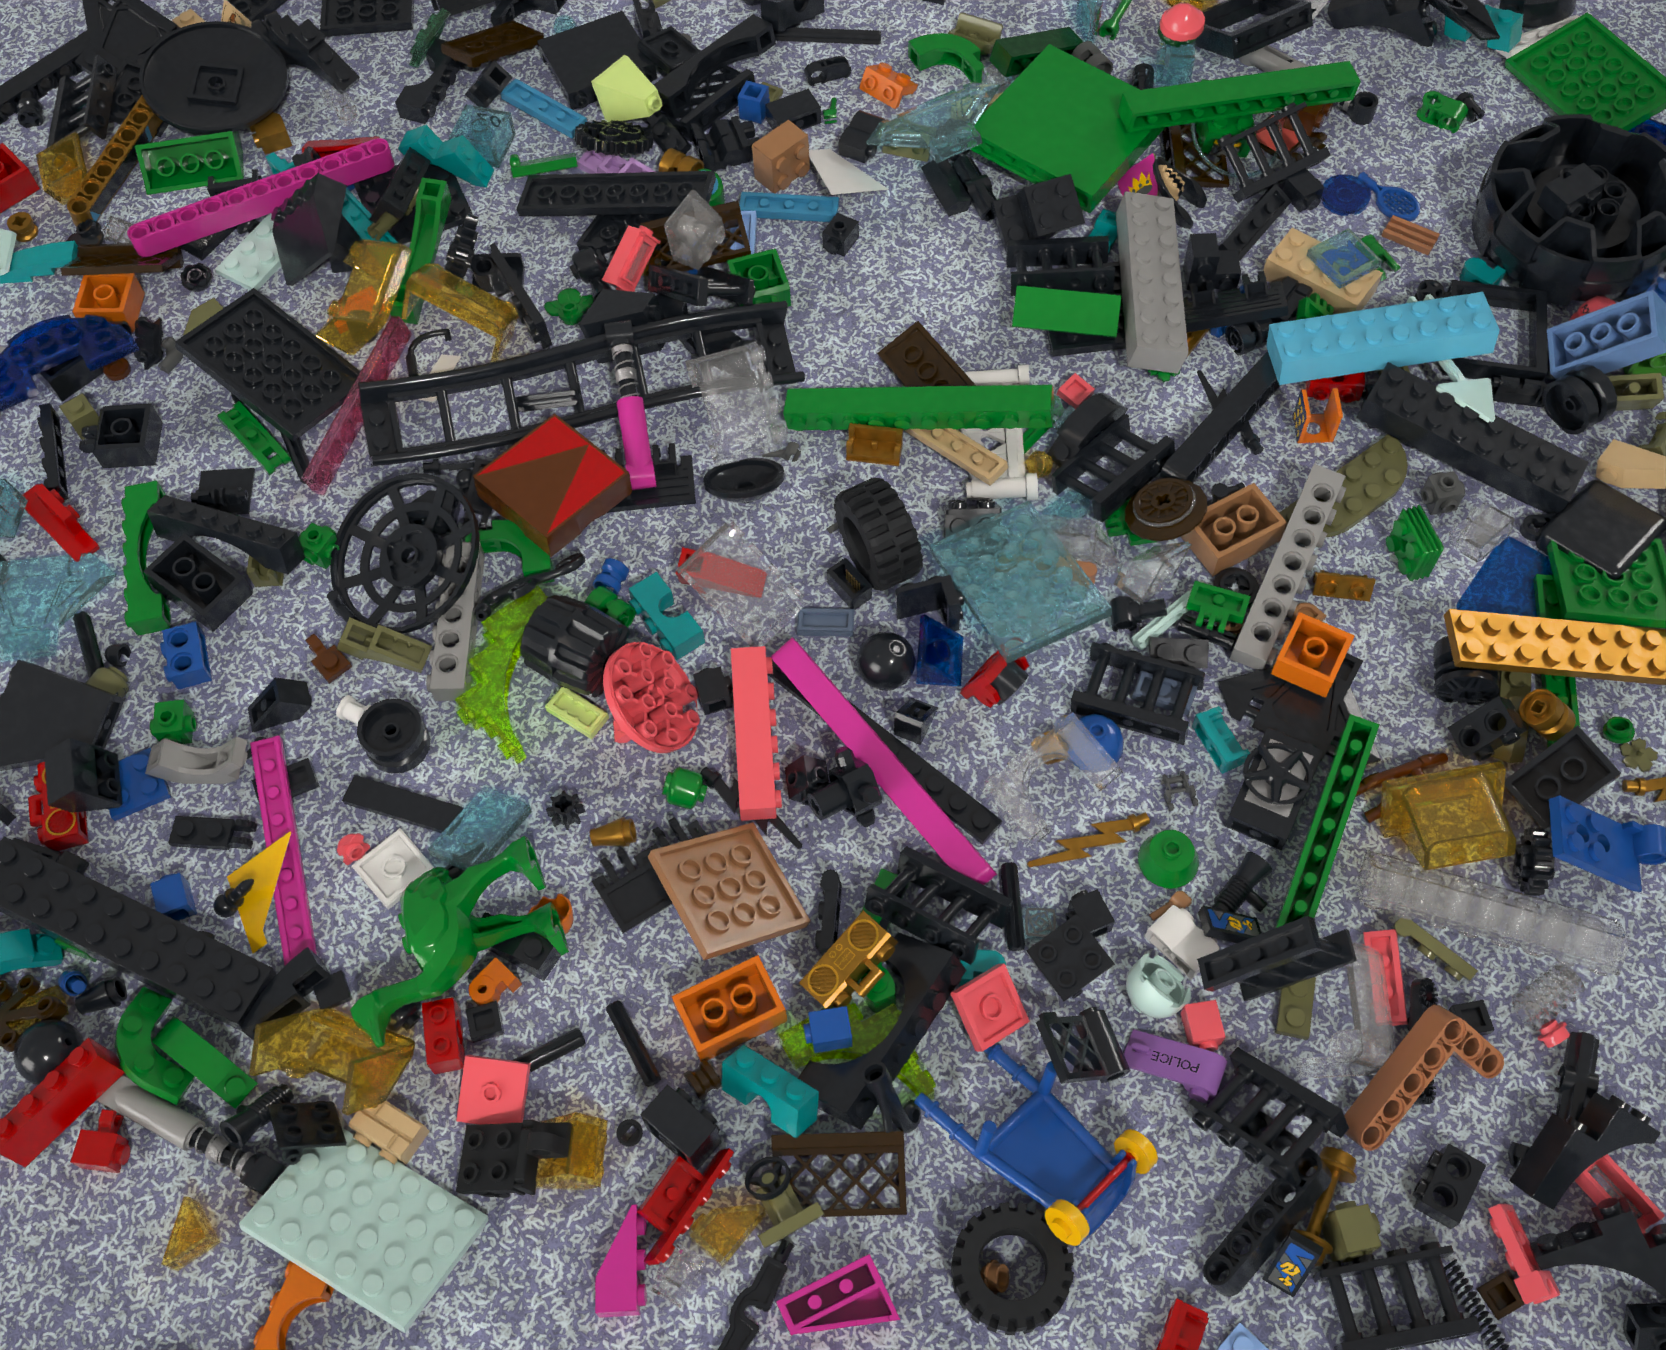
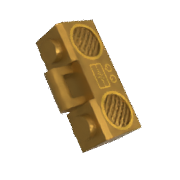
[799,910,898,1009]

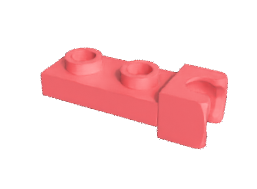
[1488,1204,1560,1304]

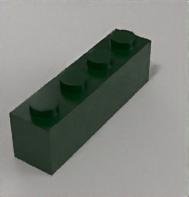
[989,27,1083,77]

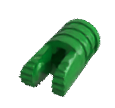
[1354,234,1401,282]

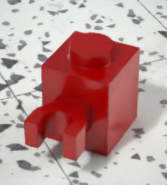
[70,1109,131,1173]

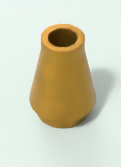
[590,817,637,847]

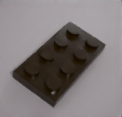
[441,21,544,68]
[877,321,976,387]

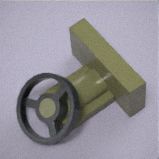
[745,1156,825,1248]

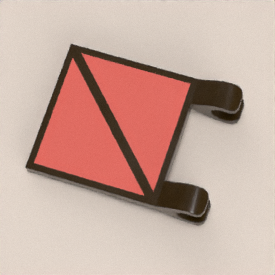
[1256,111,1327,161]

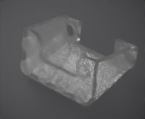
[685,341,787,466]
[676,522,805,647]

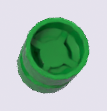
[584,586,636,628]

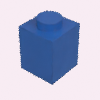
[738,80,770,124]
[150,873,197,921]
[803,1006,853,1053]

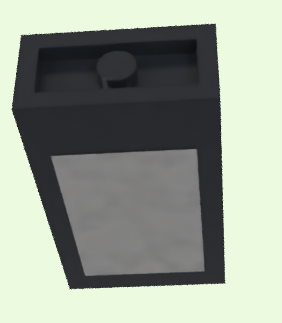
[1225,727,1324,851]

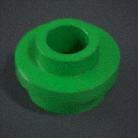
[1602,717,1635,744]

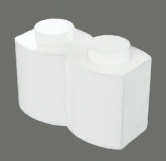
[1145,905,1220,980]

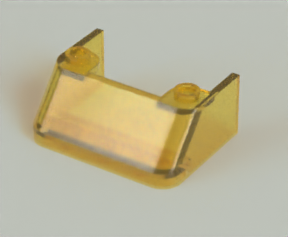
[316,239,412,355]
[401,263,518,363]
[249,1008,415,1115]

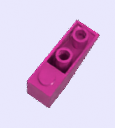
[595,1205,647,1318]

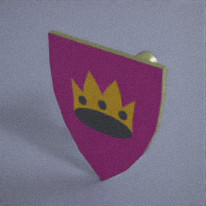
[1118,153,1160,196]

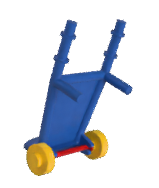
[914,1044,1158,1248]

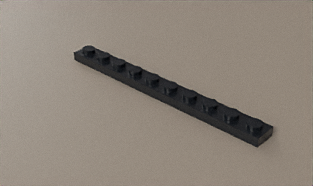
[767,659,1002,845]

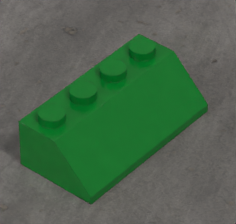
[135,131,244,195]

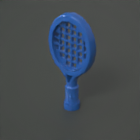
[1356,172,1420,221]

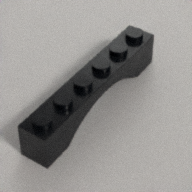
[653,14,776,117]
[147,495,305,574]

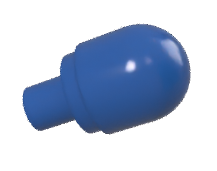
[58,969,88,996]

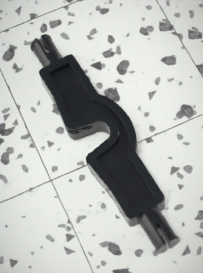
[718,1239,795,1350]

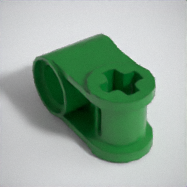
[1416,91,1468,133]

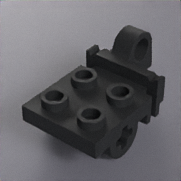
[456,1119,572,1198]

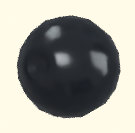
[856,632,916,691]
[13,1019,84,1085]

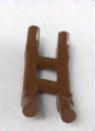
[1356,752,1463,823]

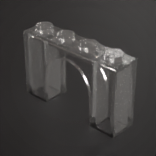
[980,712,1123,848]

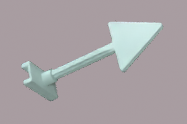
[1406,294,1495,422]

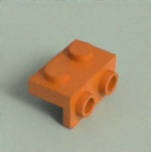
[859,62,918,109]

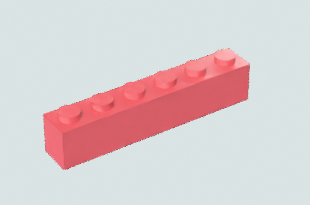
[731,646,782,821]

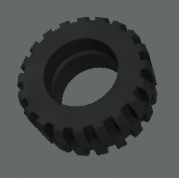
[834,477,923,591]

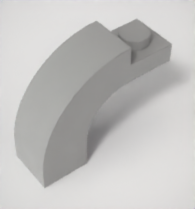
[145,736,248,784]

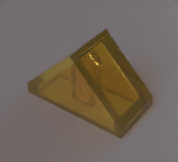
[161,1196,221,1271]

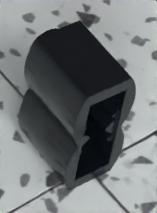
[838,110,886,163]

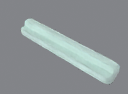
[1131,591,1191,650]

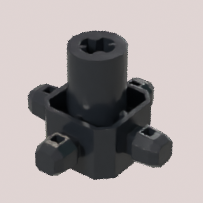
[807,746,882,827]

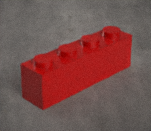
[0,1037,124,1168]

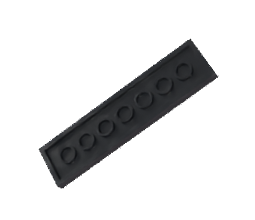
[517,171,716,217]

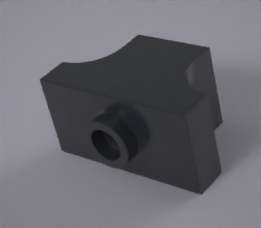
[465,60,512,110]

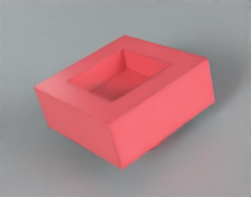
[1056,373,1095,409]

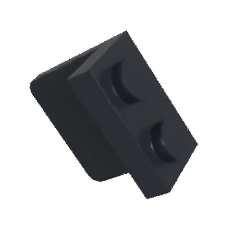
[895,575,964,633]

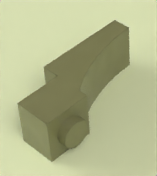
[336,618,432,673]

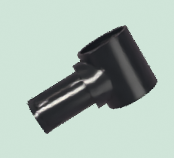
[1109,596,1167,632]

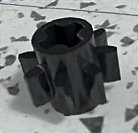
[546,790,585,830]

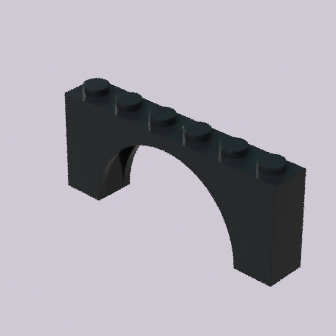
[798,932,967,1130]

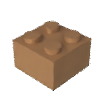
[752,119,810,193]

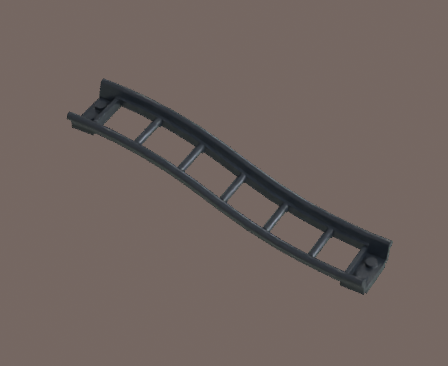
[358,301,805,467]

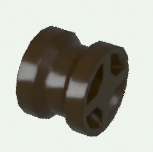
[683,1059,722,1101]

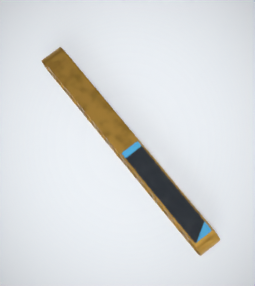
[67,95,163,227]

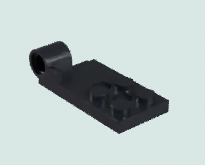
[471,243,552,349]

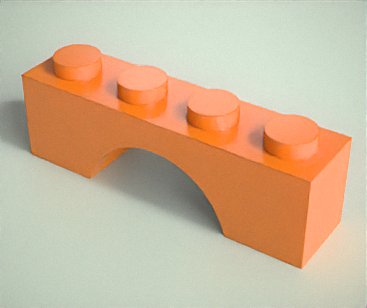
[254,1261,334,1350]

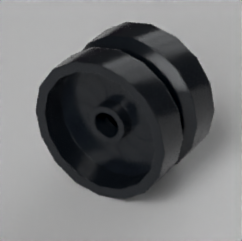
[1543,365,1617,435]
[357,699,431,774]

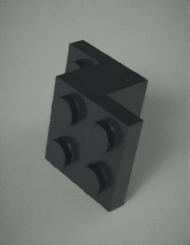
[990,174,1085,251]

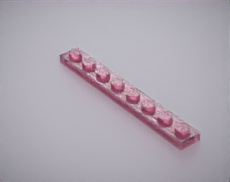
[302,316,412,495]

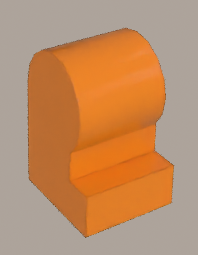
[468,957,522,1006]

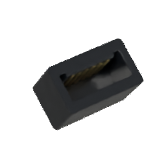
[827,558,872,610]

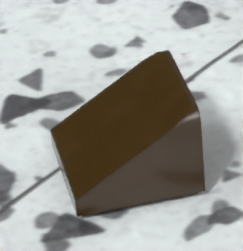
[1477,1269,1525,1320]

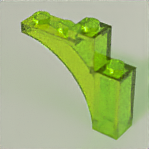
[779,1002,936,1100]

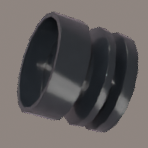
[1433,636,1500,705]

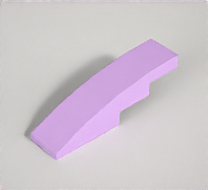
[577,150,656,174]

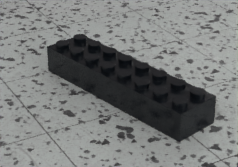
[1356,362,1589,514]

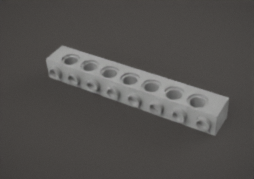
[1229,464,1347,671]

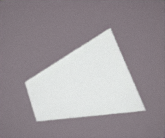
[809,149,888,195]

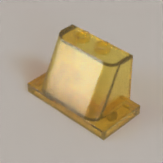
[1380,761,1516,871]

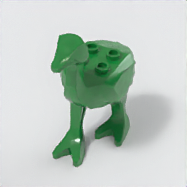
[350,836,569,1048]

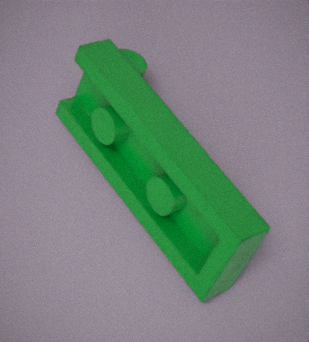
[510,152,578,178]

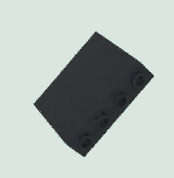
[537,10,657,110]

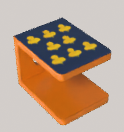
[1292,388,1343,443]

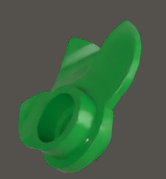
[544,288,593,325]

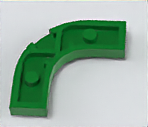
[115,987,195,1105]

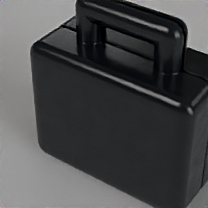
[1536,480,1666,580]

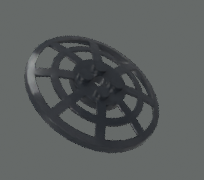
[330,473,480,634]

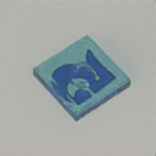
[1307,228,1382,289]

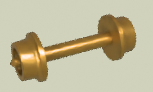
[1287,1146,1357,1266]

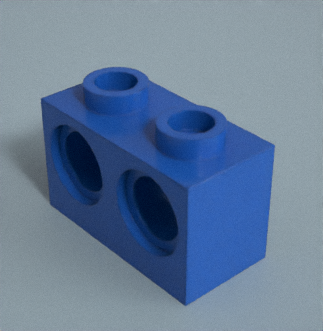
[160,621,212,690]

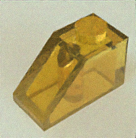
[690,1204,766,1268]

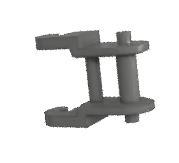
[1160,771,1198,811]

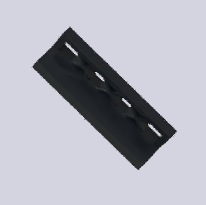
[369,147,431,223]

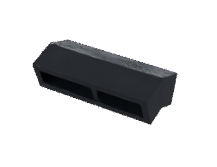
[921,159,972,217]

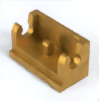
[846,423,903,466]

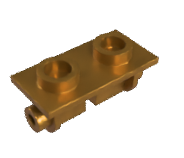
[1313,570,1376,602]

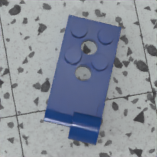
[1549,795,1666,892]

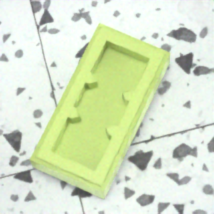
[545,687,609,740]

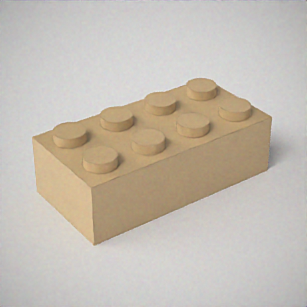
[1263,228,1383,314]

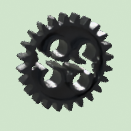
[575,120,654,156]
[442,213,479,296]

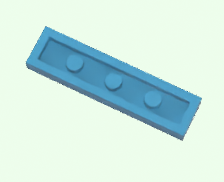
[500,78,587,139]
[739,192,839,222]

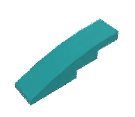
[0,241,78,284]

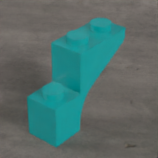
[398,125,495,187]

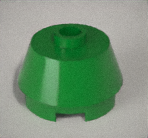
[1138,830,1199,889]

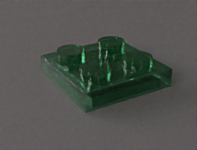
[409,8,450,68]

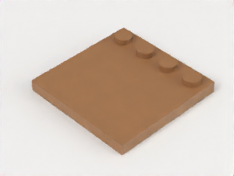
[648,822,810,960]

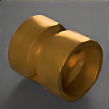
[659,148,704,172]
[1519,689,1576,741]

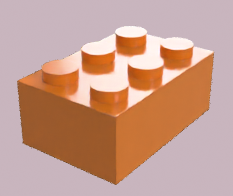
[671,955,787,1062]

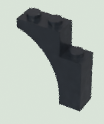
[1327,0,1437,47]
[1509,1092,1661,1210]

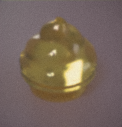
[1024,451,1053,478]

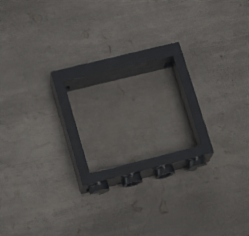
[1191,0,1313,60]
[1439,280,1548,382]

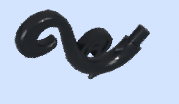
[475,553,586,621]

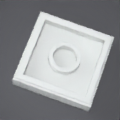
[352,828,434,910]

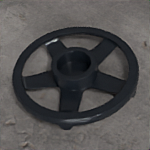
[1243,743,1312,805]

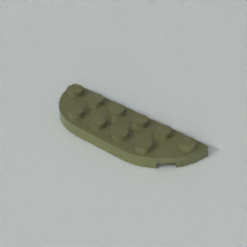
[1279,434,1408,538]

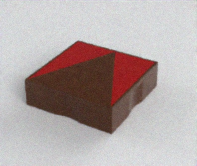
[472,414,632,557]

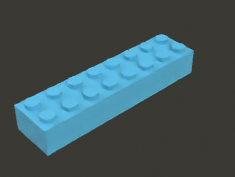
[1266,292,1500,385]

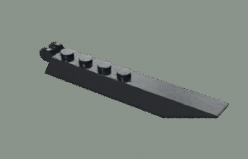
[1424,0,1500,40]

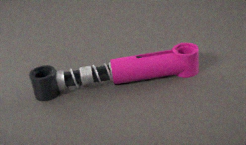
[604,320,657,490]

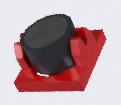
[960,637,1029,708]

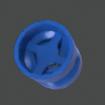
[593,558,630,595]

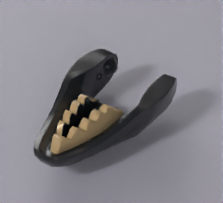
[1153,157,1207,229]

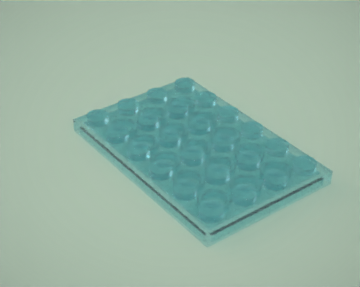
[929,501,1112,664]

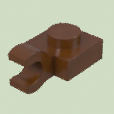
[305,634,352,683]

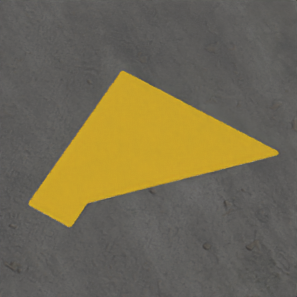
[227,832,291,954]

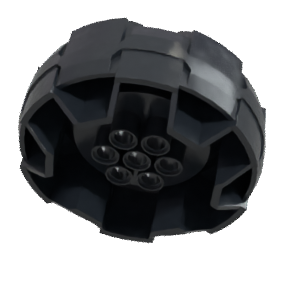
[1472,114,1666,306]

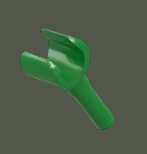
[823,97,837,124]

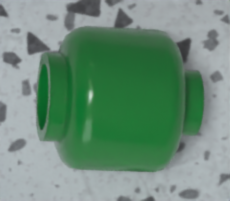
[662,767,707,810]

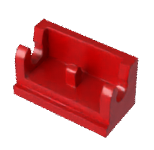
[1156,1298,1209,1350]

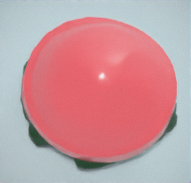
[1157,3,1205,48]

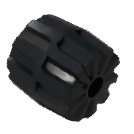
[520,595,631,698]

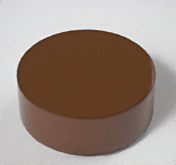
[103,357,131,381]

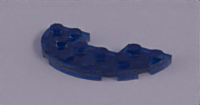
[0,314,140,412]

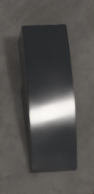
[240,947,331,1043]

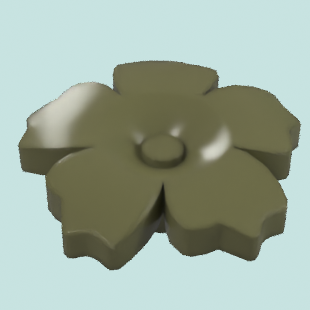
[1619,738,1658,772]

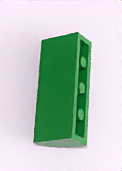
[1012,286,1121,338]

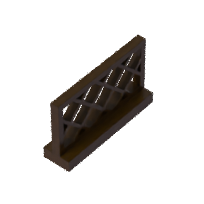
[1162,123,1230,188]
[640,200,751,272]
[60,243,184,276]
[771,1131,907,1217]

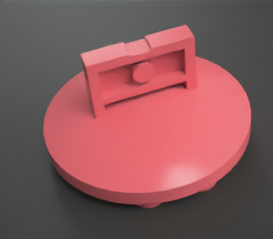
[603,642,700,753]

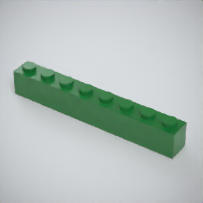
[1274,714,1380,929]

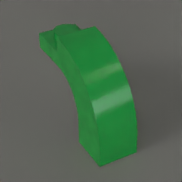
[908,33,985,88]
[465,520,555,583]
[151,1016,258,1109]

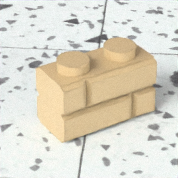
[348,1092,430,1165]

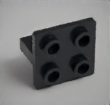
[943,499,1002,541]

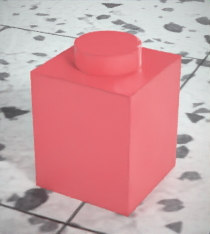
[1180,1000,1226,1052]

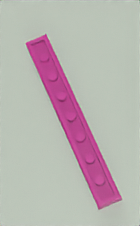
[250,735,317,966]

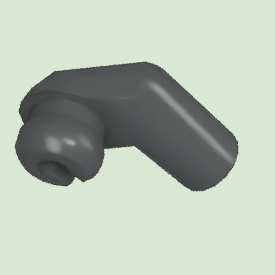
[158,337,183,374]

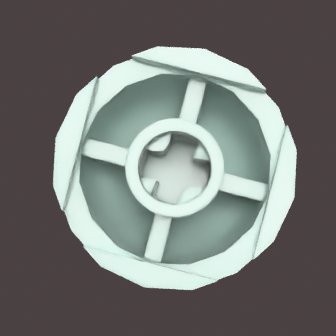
[1126,953,1191,1019]

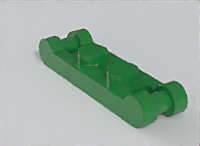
[217,401,292,476]

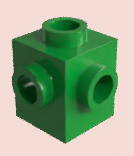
[298,522,340,569]
[150,699,197,744]

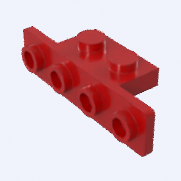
[16,483,100,564]
[637,1148,734,1266]

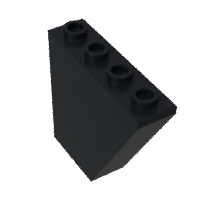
[0,660,125,771]

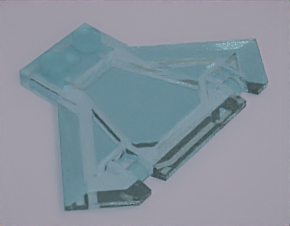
[866,83,1000,163]
[0,553,117,662]

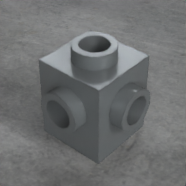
[1421,471,1465,515]

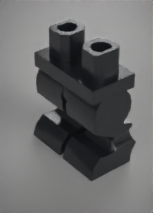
[691,116,759,172]

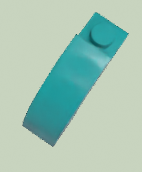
[0,929,63,975]

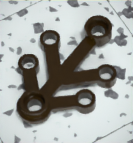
[0,975,67,1052]

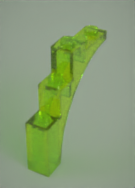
[455,585,548,764]

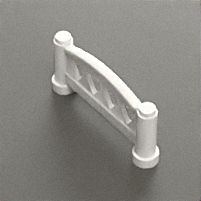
[960,364,1038,501]

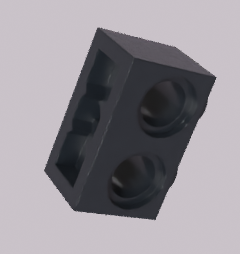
[1447,696,1528,761]
[1412,1143,1486,1229]

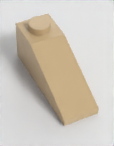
[1596,439,1666,489]

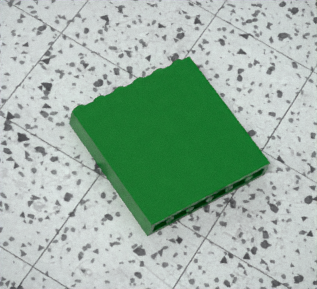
[966,44,1166,213]

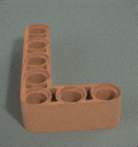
[1344,1005,1504,1151]

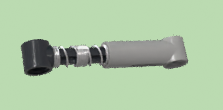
[1239,45,1379,125]
[96,1075,286,1195]

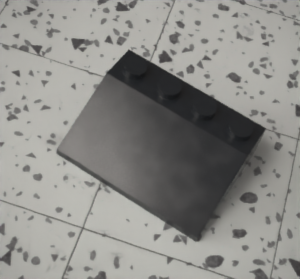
[271,173,347,286]

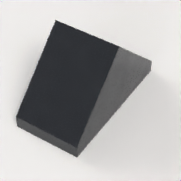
[894,698,938,745]

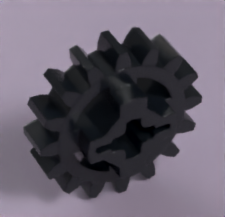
[1513,827,1555,896]

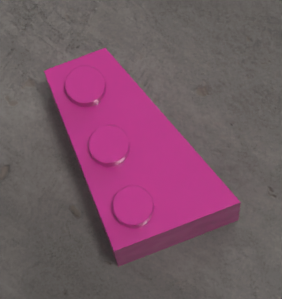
[776,1254,900,1335]

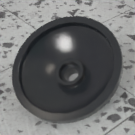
[703,458,785,504]

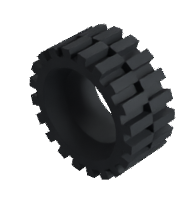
[951,1202,1074,1335]

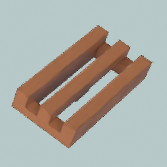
[1382,215,1440,255]

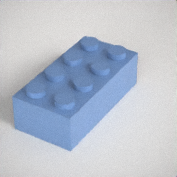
[1547,290,1666,379]

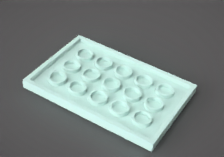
[239,1128,488,1333]

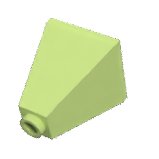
[591,55,663,122]

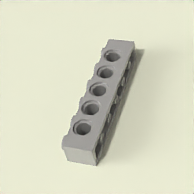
[426,542,485,701]

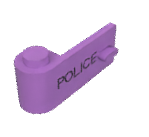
[1124,1029,1228,1103]

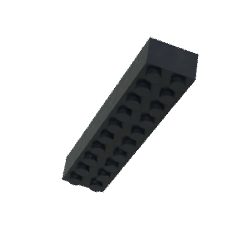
[0,836,277,1032]

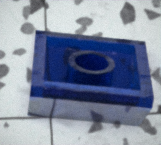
[916,614,964,687]

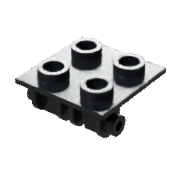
[191,468,255,515]
[1026,914,1115,1001]
[268,1101,347,1165]

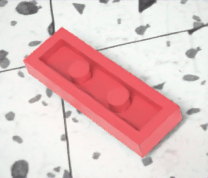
[1363,929,1408,1027]

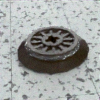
[1125,478,1207,541]

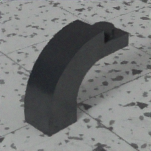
[491,0,567,27]
[1499,0,1577,27]
[1045,393,1128,467]

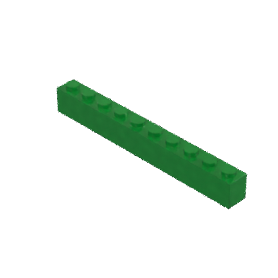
[1118,61,1361,133]
[783,385,1055,431]

